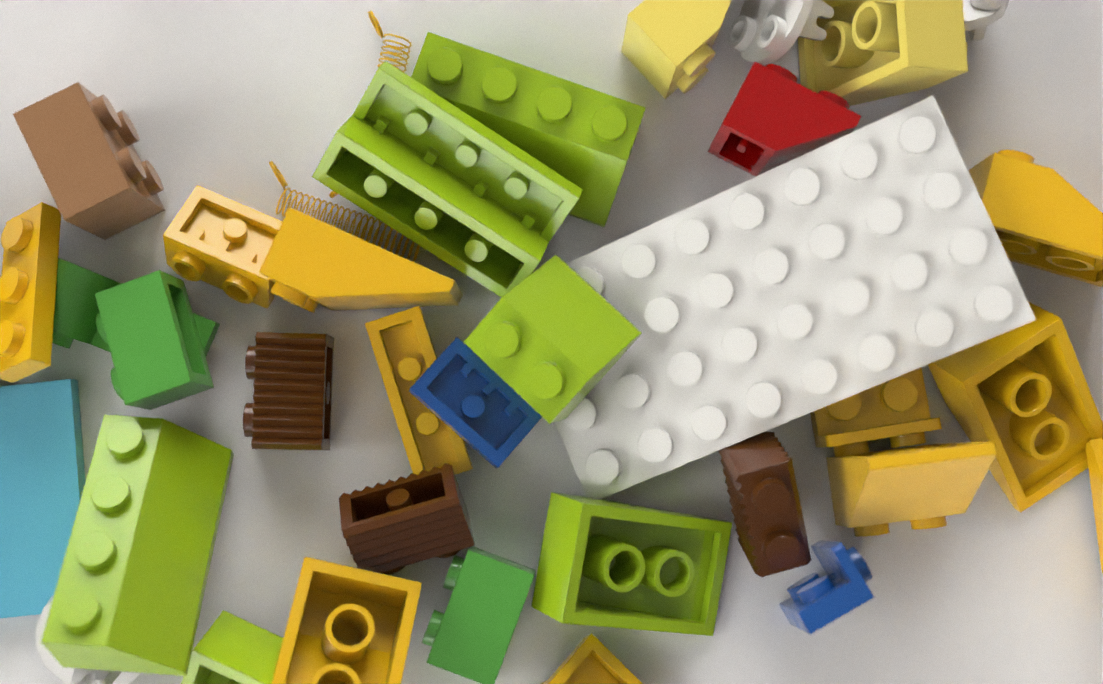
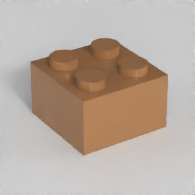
[13,82,165,240]

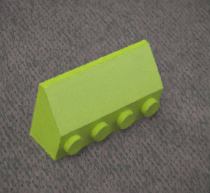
[411,32,646,228]
[41,414,234,676]

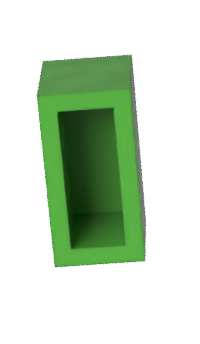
[95,270,214,410]
[422,546,535,684]

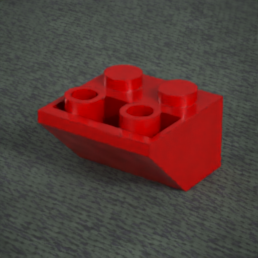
[707,62,862,176]

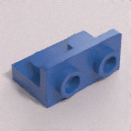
[409,337,542,468]
[779,540,874,635]

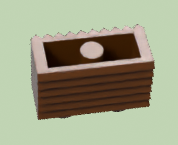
[243,332,334,450]
[718,431,812,577]
[339,463,475,575]

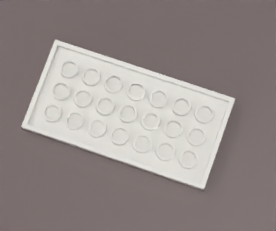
[555,95,1036,500]

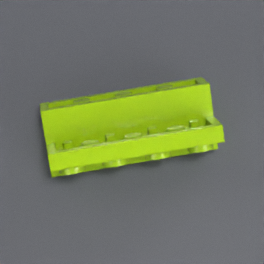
[312,61,583,298]

